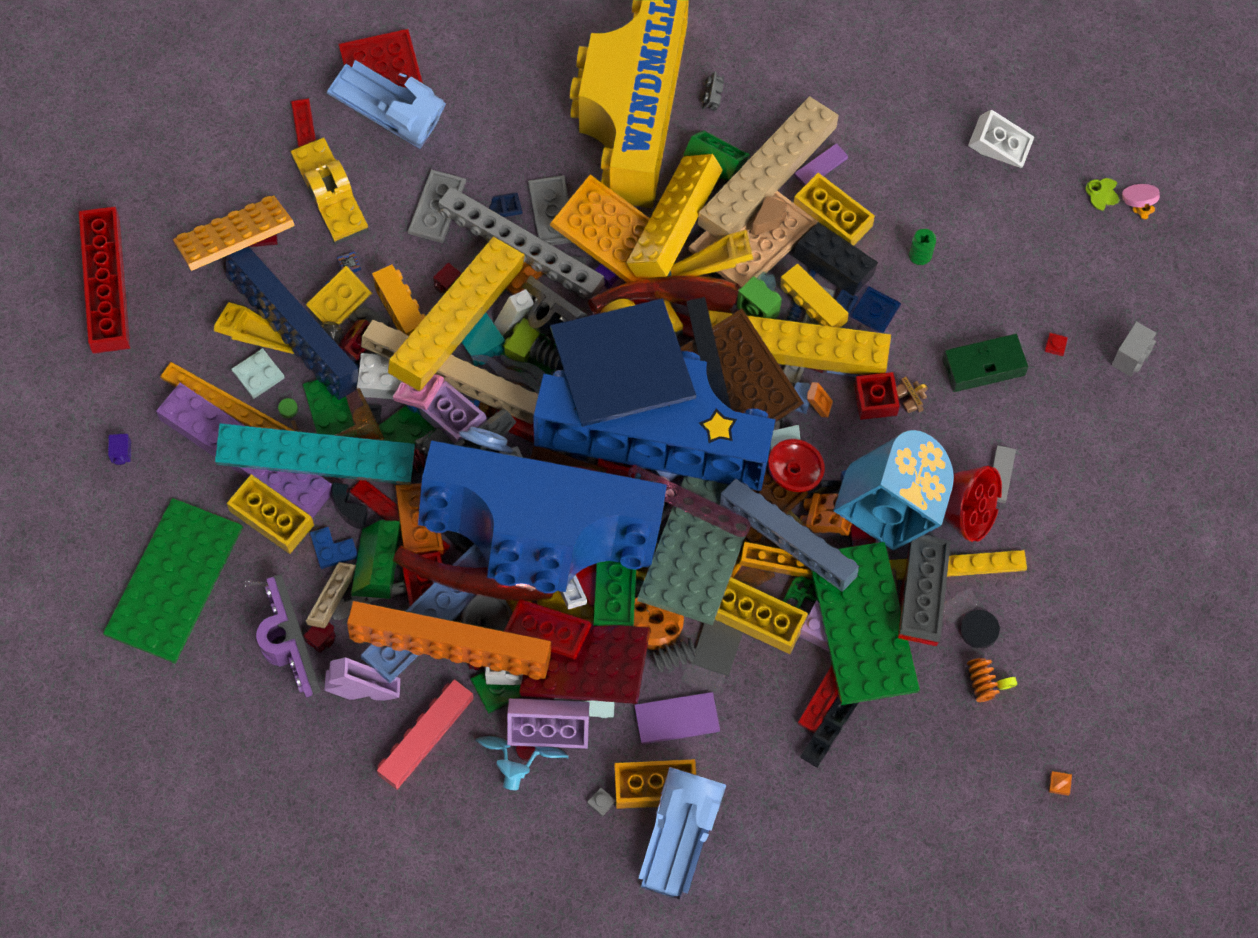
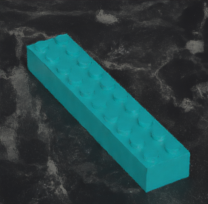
[215,423,415,485]

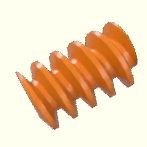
[967,658,1000,702]

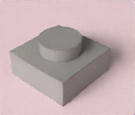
[587,788,616,817]

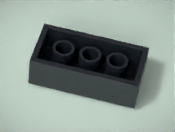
[793,222,878,296]

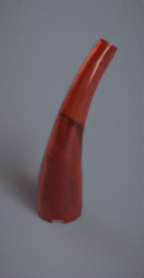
[588,275,739,315]
[393,546,553,601]

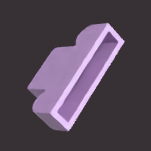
[324,657,401,701]

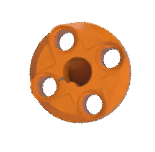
[634,597,684,650]

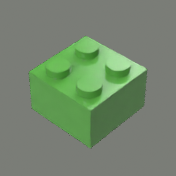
[737,276,782,319]

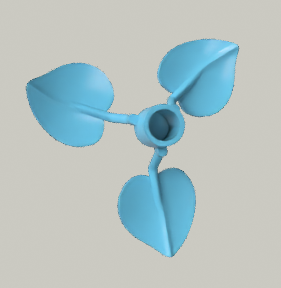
[475,736,569,790]

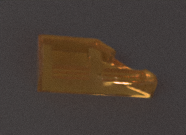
[734,567,775,588]

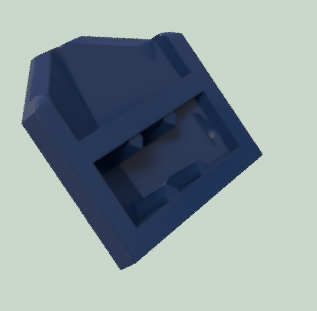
[488,193,523,217]

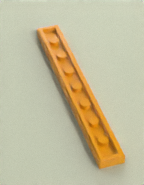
[160,362,294,431]

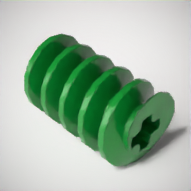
[909,229,936,265]

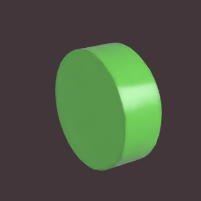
[278,398,298,418]

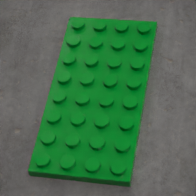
[103,498,243,664]
[810,542,920,705]

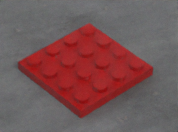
[339,29,423,88]

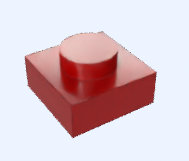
[1045,333,1068,356]

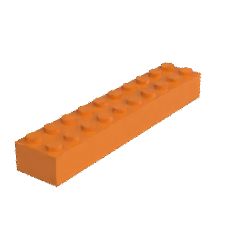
[347,601,551,679]

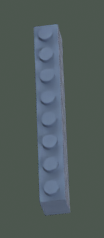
[720,479,859,592]

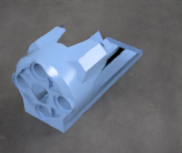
[327,60,446,149]
[638,767,726,900]

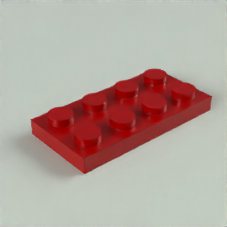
[504,599,592,659]

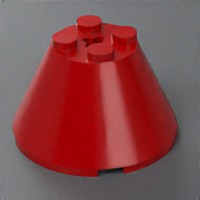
[944,466,1002,542]

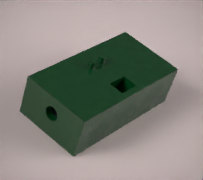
[942,334,1029,393]

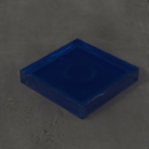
[851,286,901,334]

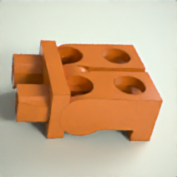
[799,493,852,536]

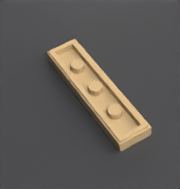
[306,562,356,628]

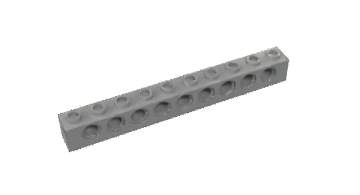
[438,187,604,301]

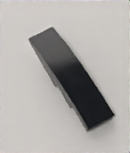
[800,697,859,768]

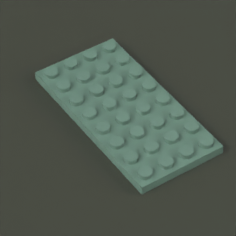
[637,476,749,625]

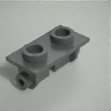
[701,71,724,111]

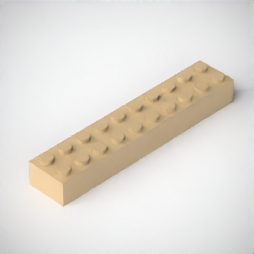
[698,96,839,239]

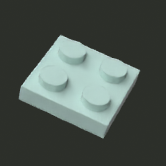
[232,348,285,399]

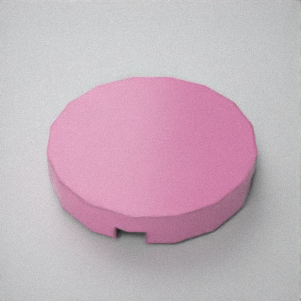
[1122,184,1160,207]

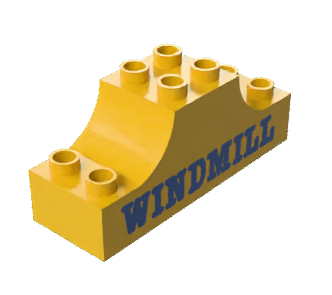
[570,0,689,209]

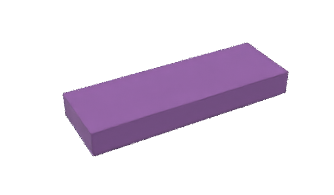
[794,143,848,186]

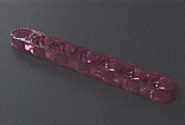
[627,466,750,537]

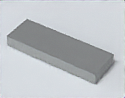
[993,445,1016,504]

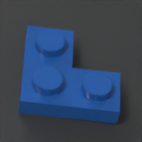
[310,527,358,569]

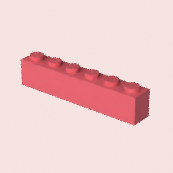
[377,679,474,790]

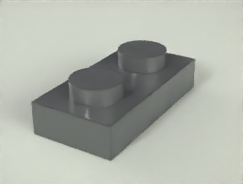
[348,304,390,326]

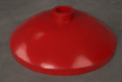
[768,439,825,492]

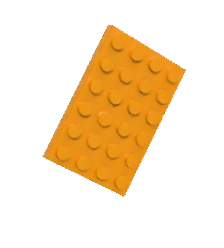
[550,175,651,292]
[173,196,295,271]

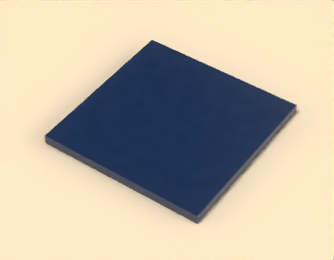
[550,299,696,427]

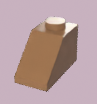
[752,196,789,236]

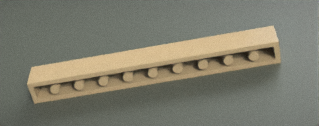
[361,320,539,425]

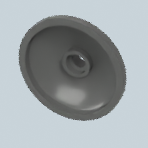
[462,593,513,632]

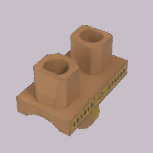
[896,376,928,413]

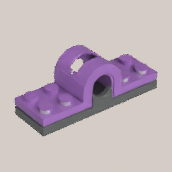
[256,574,321,697]

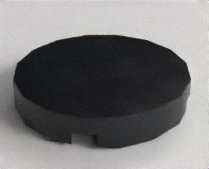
[960,610,1000,648]

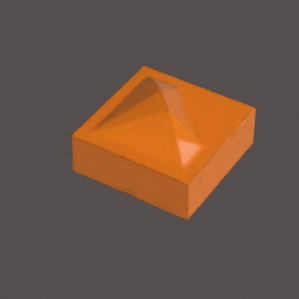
[1049,771,1072,796]

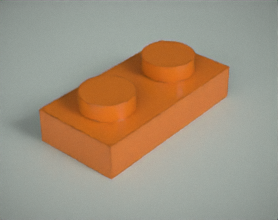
[807,382,833,418]

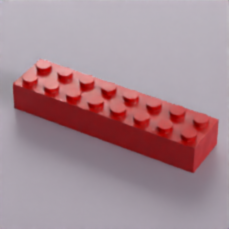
[79,206,130,354]

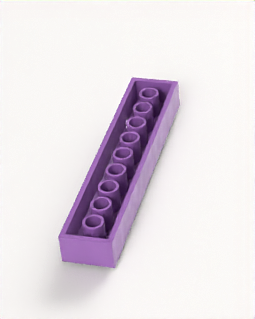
[156,383,333,519]

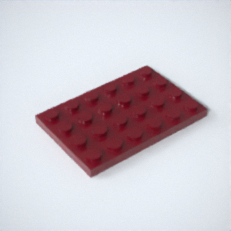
[519,624,650,704]

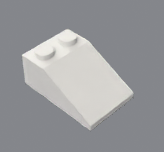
[968,110,1034,168]

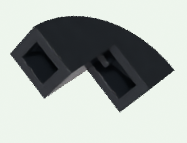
[332,482,368,530]

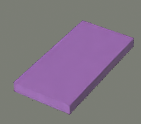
[634,692,720,745]

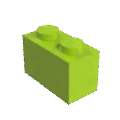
[504,318,544,365]

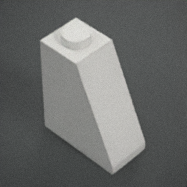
[494,289,534,338]

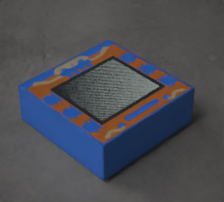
[337,252,361,273]

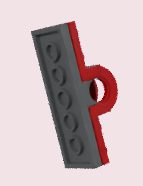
[898,535,951,646]

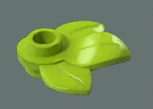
[1086,178,1120,211]

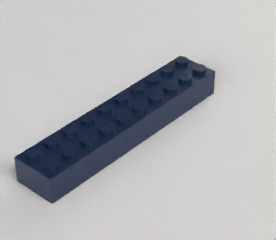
[225,246,358,400]

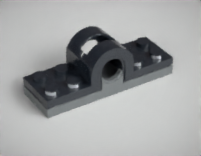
[522,275,588,344]

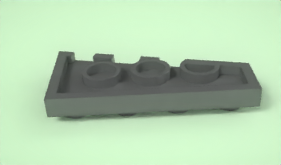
[454,408,516,451]

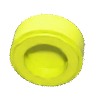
[997,677,1017,690]

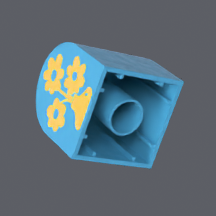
[833,430,954,551]

